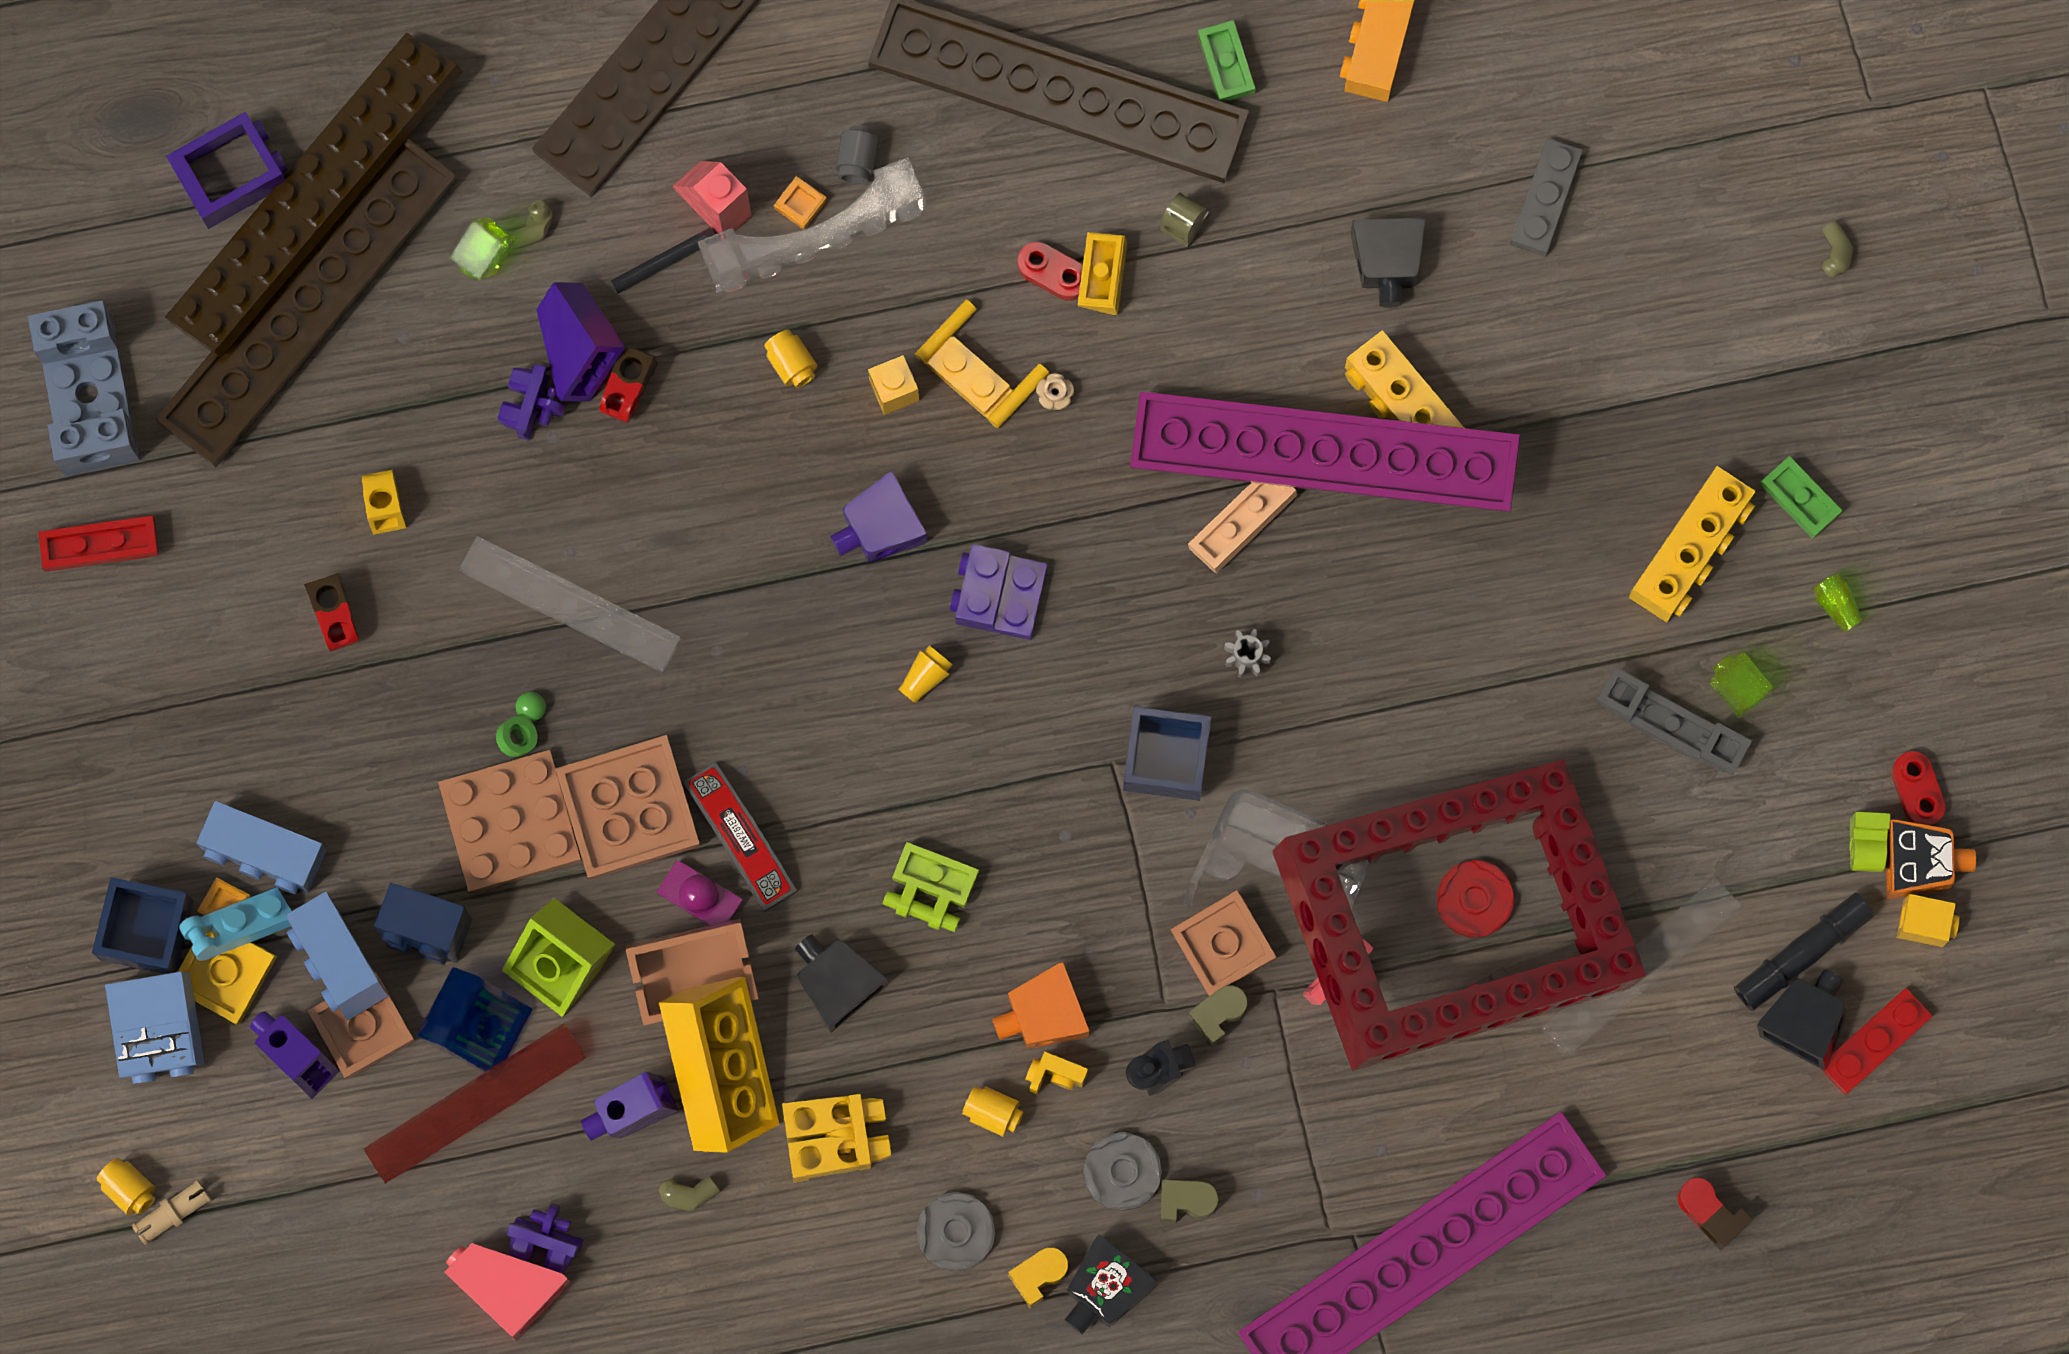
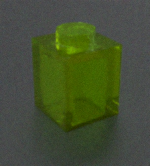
[450,217,517,280]
[1710,652,1773,718]

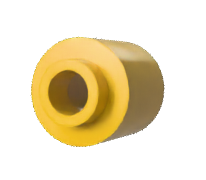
[764,329,818,388]
[962,1086,1024,1137]
[97,1158,155,1216]

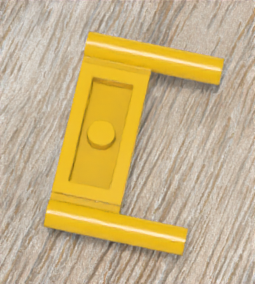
[914,300,1050,428]

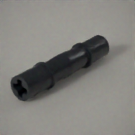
[1734,892,1874,1011]

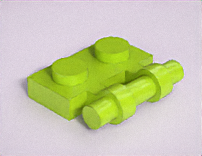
[882,842,979,932]

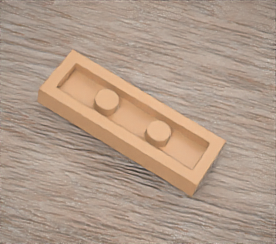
[1188,483,1297,574]

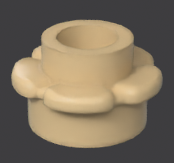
[1036,373,1074,410]

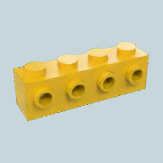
[1345,330,1464,428]
[1629,466,1755,623]

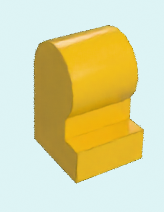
[362,469,406,535]
[1008,1248,1068,1308]

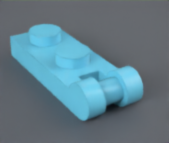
[179,887,292,961]

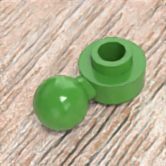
[496,692,546,757]

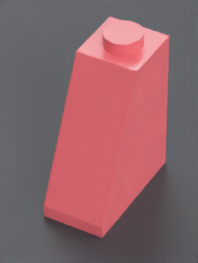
[673,161,752,240]
[444,1243,571,1340]

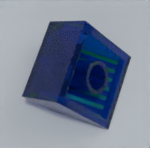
[416,967,533,1078]

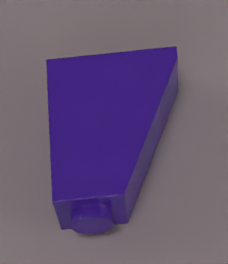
[536,282,625,401]

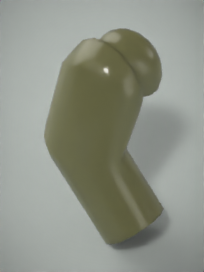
[506,200,553,250]
[1821,221,1854,278]
[659,1176,720,1211]

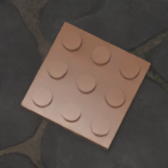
[555,735,701,881]
[438,750,582,894]

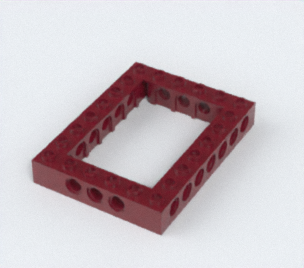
[1272,759,1647,1071]

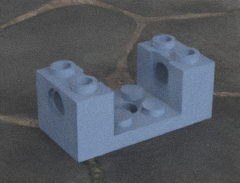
[27,300,140,476]

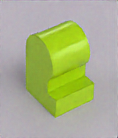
[1849,812,1890,872]

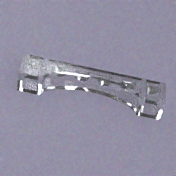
[697,157,926,293]

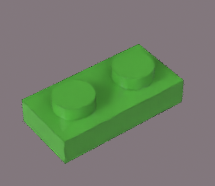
[1197,20,1256,102]
[1760,456,1842,539]

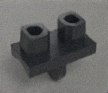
[1126,1040,1196,1096]

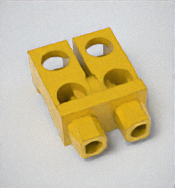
[782,1094,891,1183]

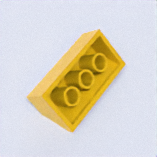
[659,977,780,1153]

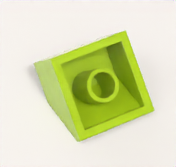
[502,898,615,1017]

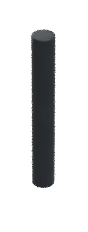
[611,227,717,294]

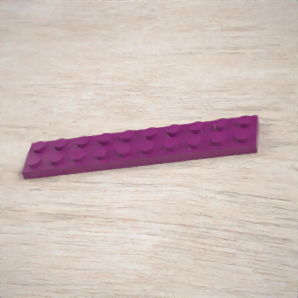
[1130,391,1521,513]
[1237,1112,1606,1354]

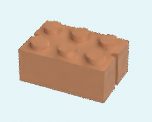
[626,918,758,1026]

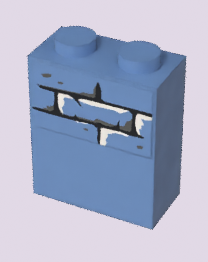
[105,971,205,1084]

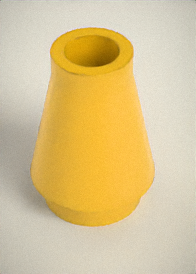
[898,645,953,704]

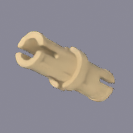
[131,1180,212,1246]

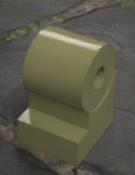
[1160,192,1209,247]
[1188,985,1247,1048]
[1160,1180,1218,1223]

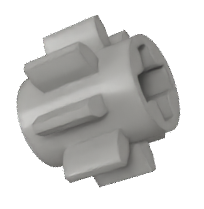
[1224,629,1271,678]

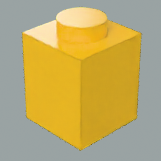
[868,355,919,415]
[1897,894,1960,947]

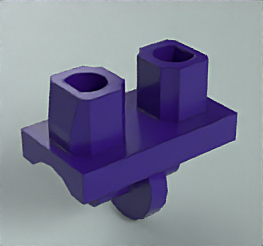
[498,364,565,441]
[506,1203,584,1274]

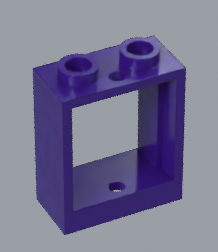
[166,112,288,229]

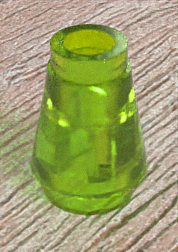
[1812,572,1863,632]

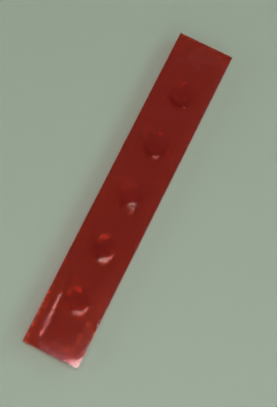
[363,1023,586,1184]

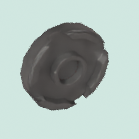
[1083,1132,1162,1212]
[916,1192,995,1272]

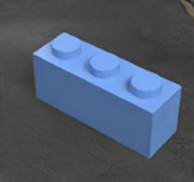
[196,801,327,894]
[285,892,388,1021]

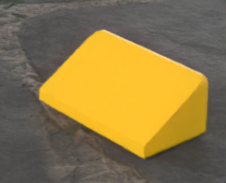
[1077,232,1127,315]

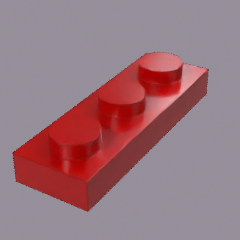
[38,515,159,572]
[1821,988,1933,1095]

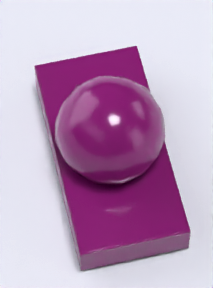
[656,860,743,926]

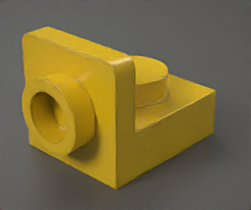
[1025,1051,1088,1094]

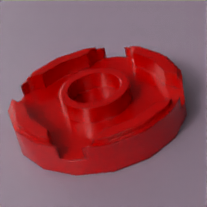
[1436,860,1514,938]

